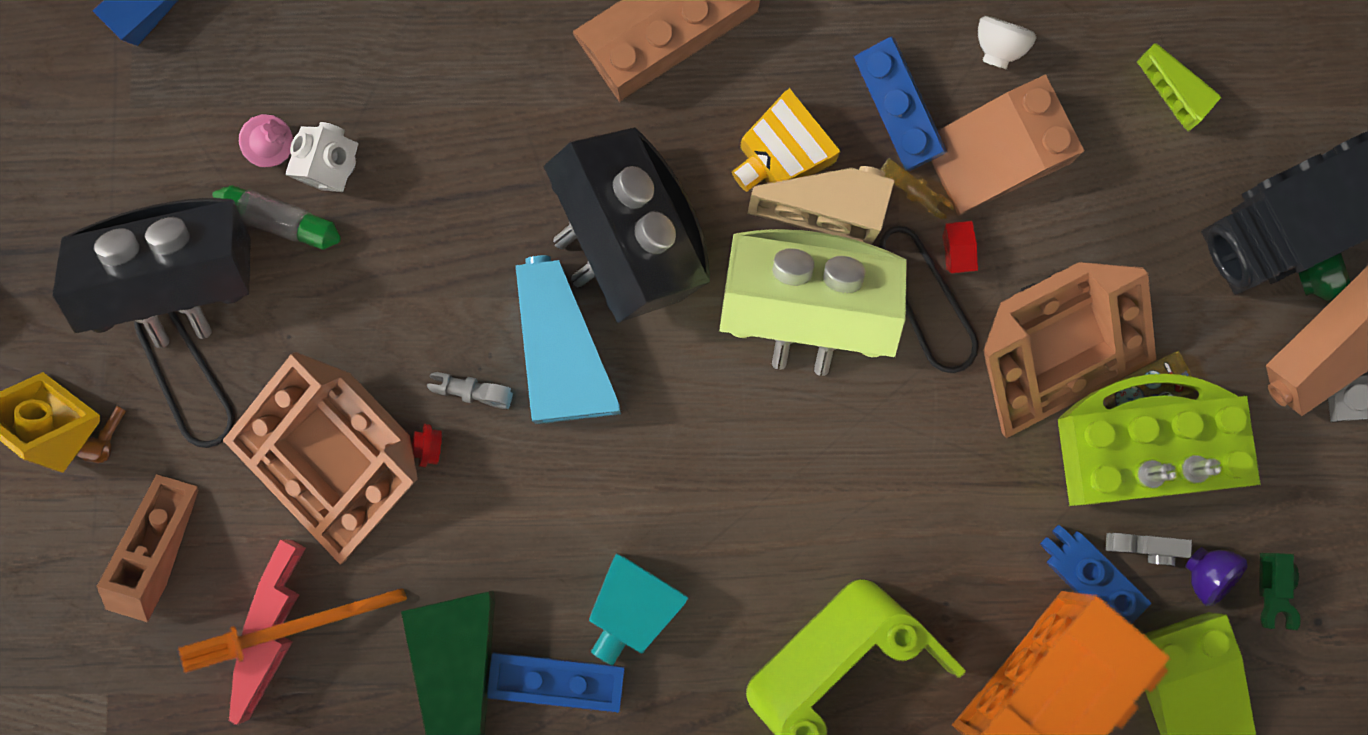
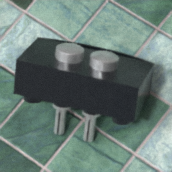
[543,127,710,323]
[52,198,251,348]

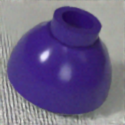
[1185,547,1247,606]

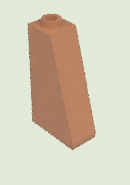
[1266,266,1368,416]

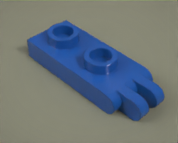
[1040,525,1151,624]

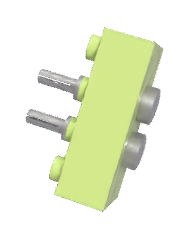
[719,229,906,376]

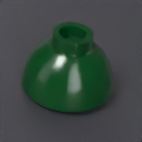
[1299,253,1351,302]

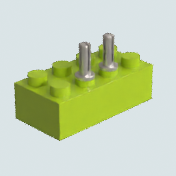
[1058,374,1261,506]

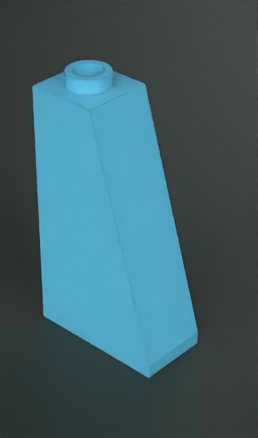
[515,255,621,424]

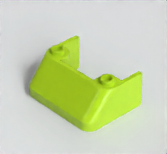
[746,579,966,735]

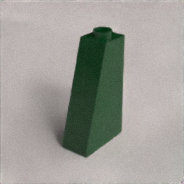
[401,590,495,735]

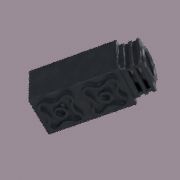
[1201,131,1368,295]

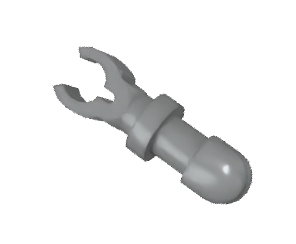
[427,372,513,409]

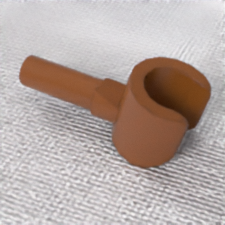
[77,406,126,463]

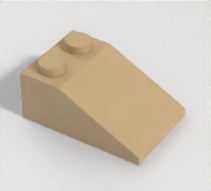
[748,166,894,245]

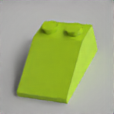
[1142,612,1256,735]

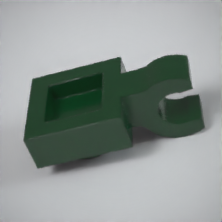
[1259,553,1301,630]

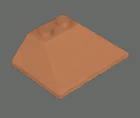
[984,262,1156,438]
[223,352,418,565]

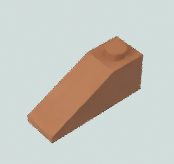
[97,474,199,622]

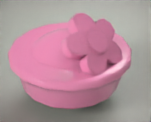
[239,114,293,168]

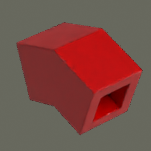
[942,221,978,273]

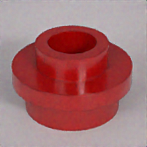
[412,424,442,468]

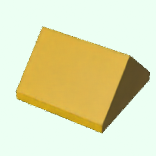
[0,372,100,473]

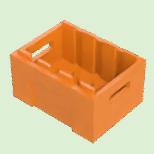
[952,591,1170,735]

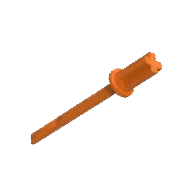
[178,588,407,673]

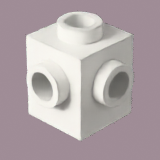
[285,122,359,192]

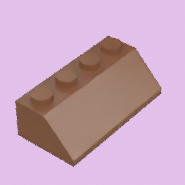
[573,0,760,102]

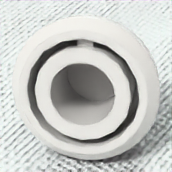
[978,16,1037,69]

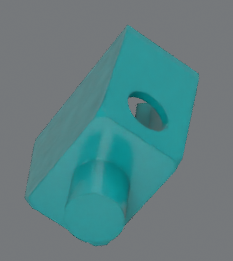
[589,553,689,666]

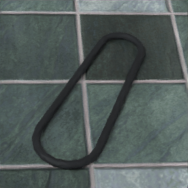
[879,226,979,373]
[134,312,234,448]

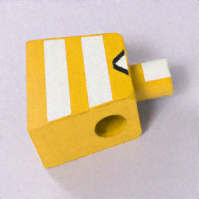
[732,88,840,192]

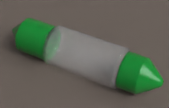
[212,185,341,250]

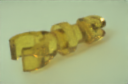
[880,158,954,220]

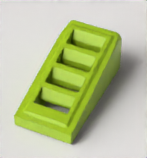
[1137,43,1221,131]

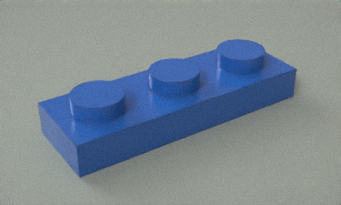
[854,37,947,171]
[487,652,625,712]

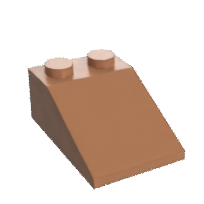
[931,75,1084,216]

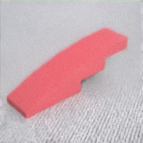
[229,540,306,725]

